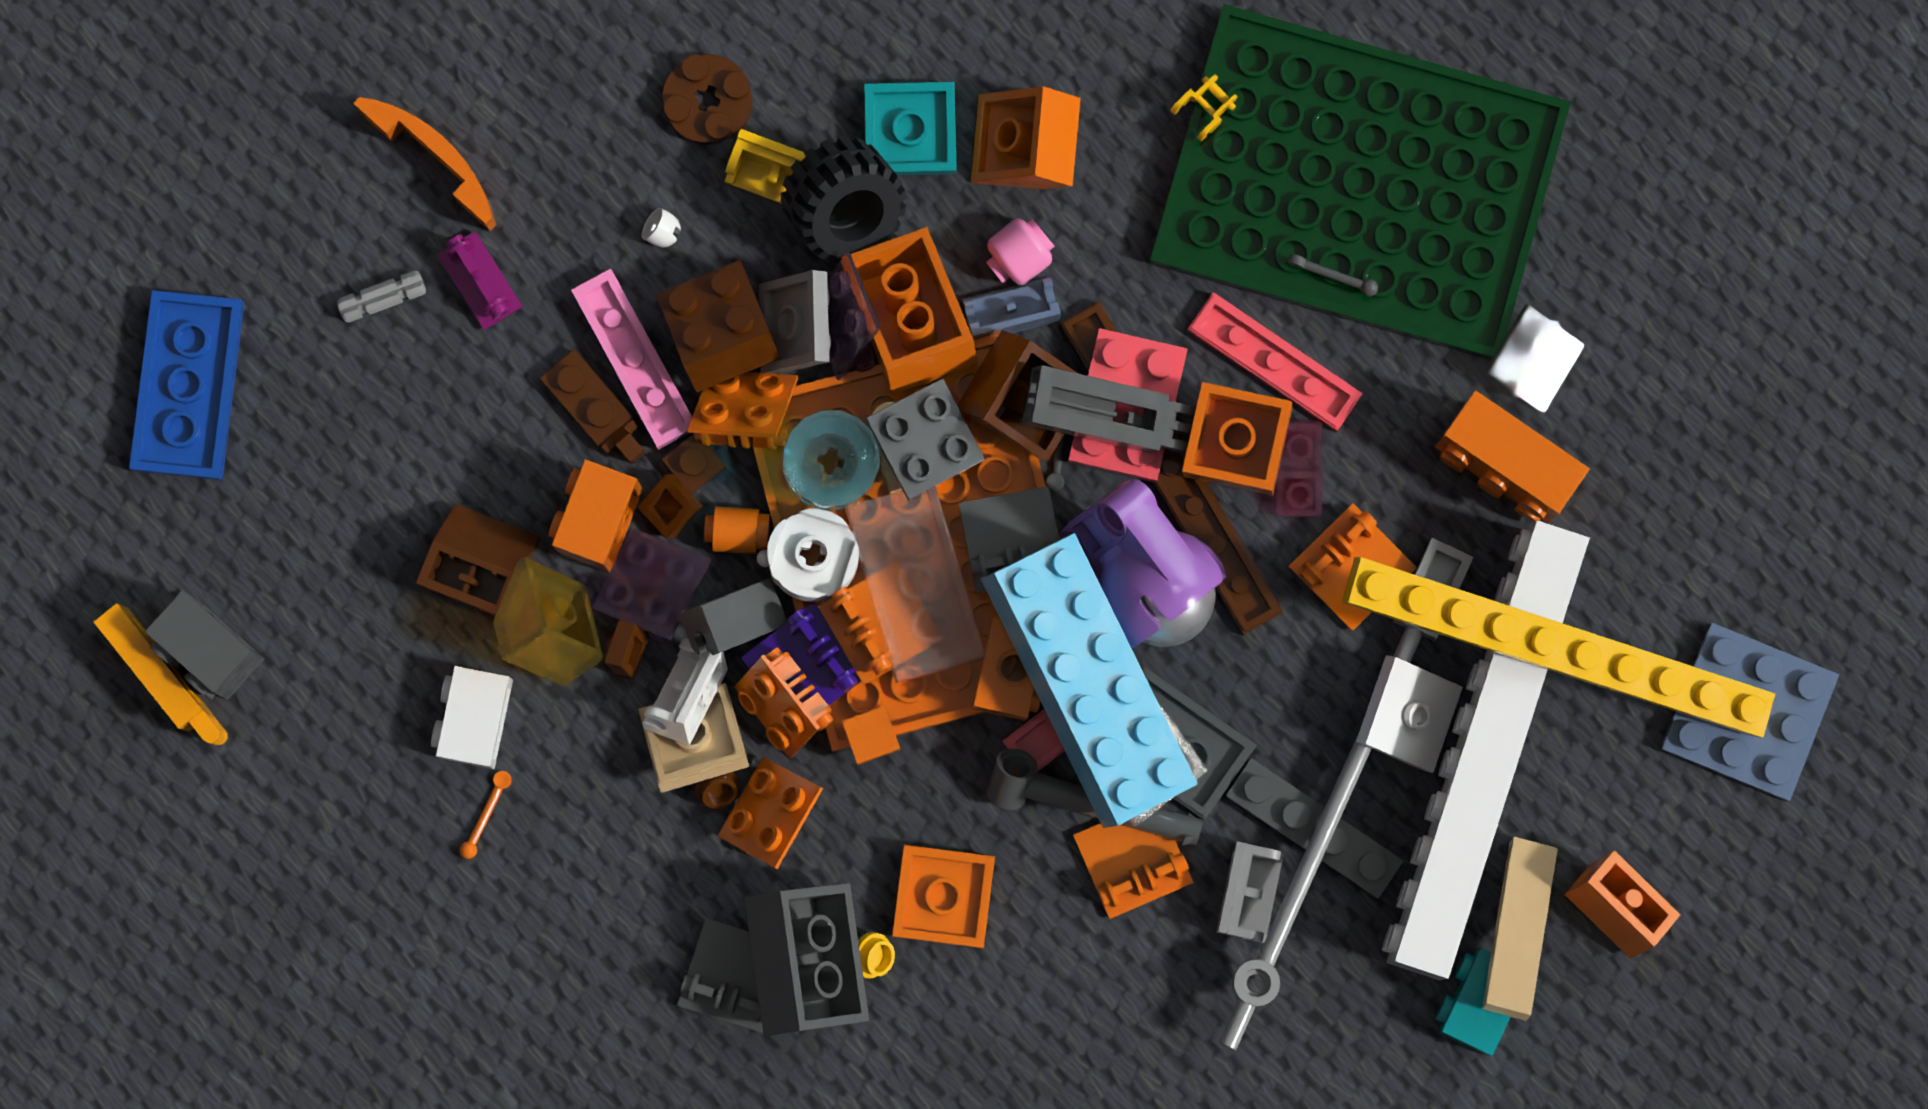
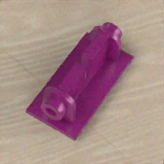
[437,231,523,331]

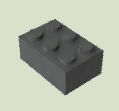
[745,883,869,1036]

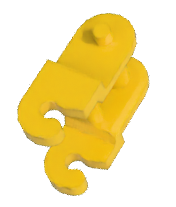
[1170,74,1238,142]

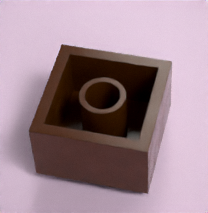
[656,260,781,393]

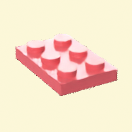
[1068,328,1188,483]

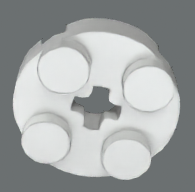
[767,508,859,602]

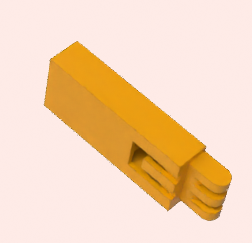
[94,603,228,746]

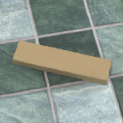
[1482,837,1558,1021]

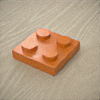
[892,845,995,948]

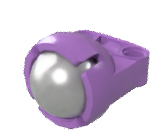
[1060,479,1227,649]

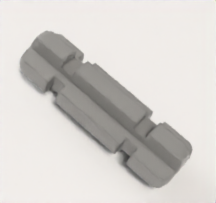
[337,271,426,322]

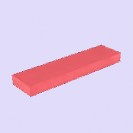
[1187,292,1363,432]

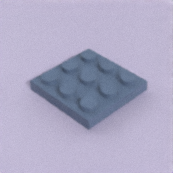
[1660,623,1840,802]

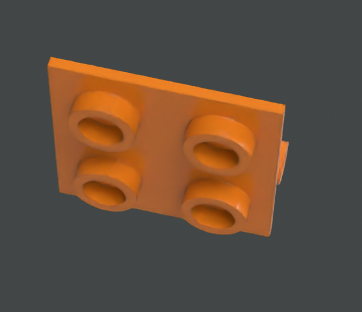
[688,372,798,450]
[1288,503,1417,631]
[818,562,943,685]
[734,647,834,759]
[718,757,823,869]
[1073,805,1194,920]

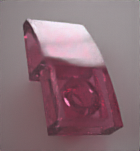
[1275,421,1323,517]

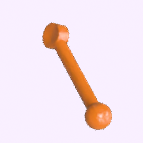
[459,771,512,859]

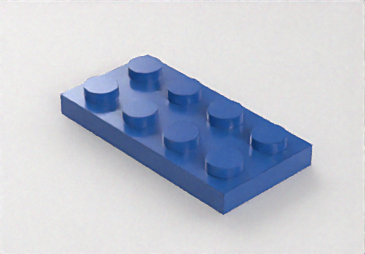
[129,290,245,481]

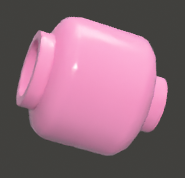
[986,218,1055,285]

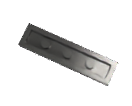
[1225,758,1404,899]

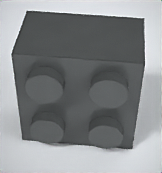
[145,590,265,700]

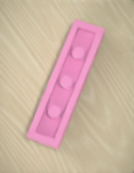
[571,269,692,450]

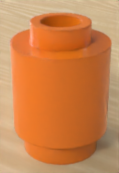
[704,506,770,554]

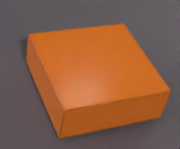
[842,706,901,765]

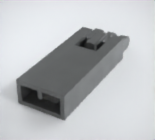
[1022,365,1195,453]

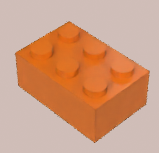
[842,227,978,395]
[1435,390,1590,524]

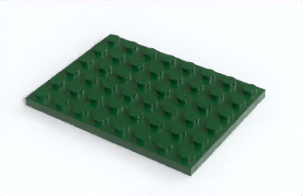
[1150,4,1571,362]

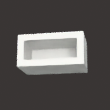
[431,666,513,769]

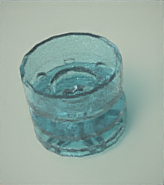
[782,410,880,511]

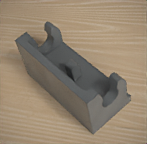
[676,578,787,656]

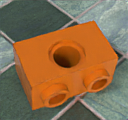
[971,616,1040,721]

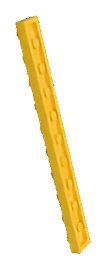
[1342,557,1775,738]

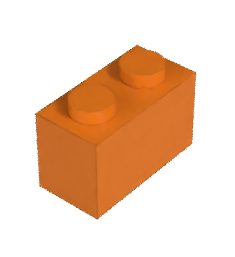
[1564,850,1680,959]

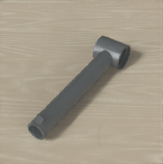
[986,749,1203,846]

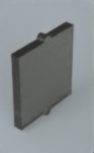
[1485,305,1584,412]

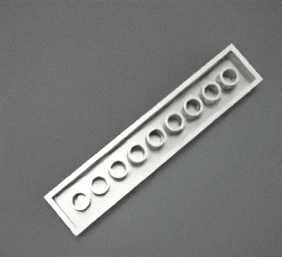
[1382,520,1590,980]

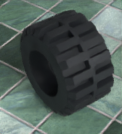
[781,137,907,263]

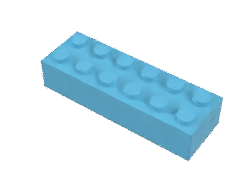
[981,533,1198,828]

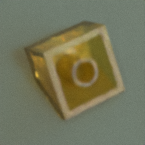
[493,556,604,686]

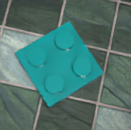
[864,82,957,175]

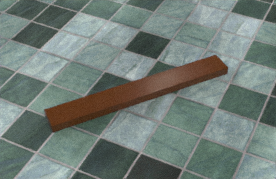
[1060,301,1283,636]

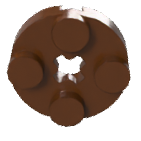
[662,54,753,145]

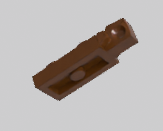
[540,349,645,465]

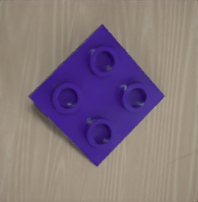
[741,602,861,706]

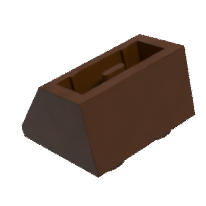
[416,504,541,622]

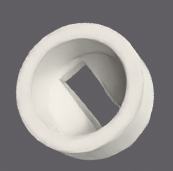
[642,207,681,248]

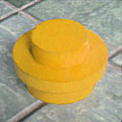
[858,932,895,978]

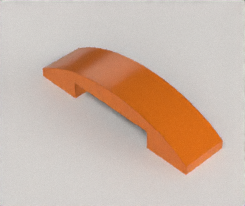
[353,97,496,231]

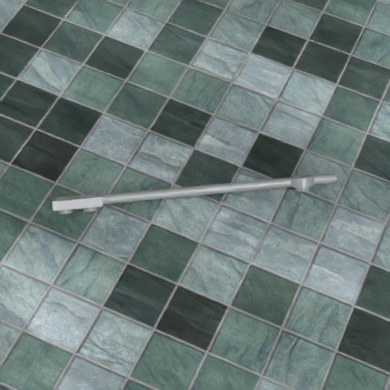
[1219,538,1473,1051]

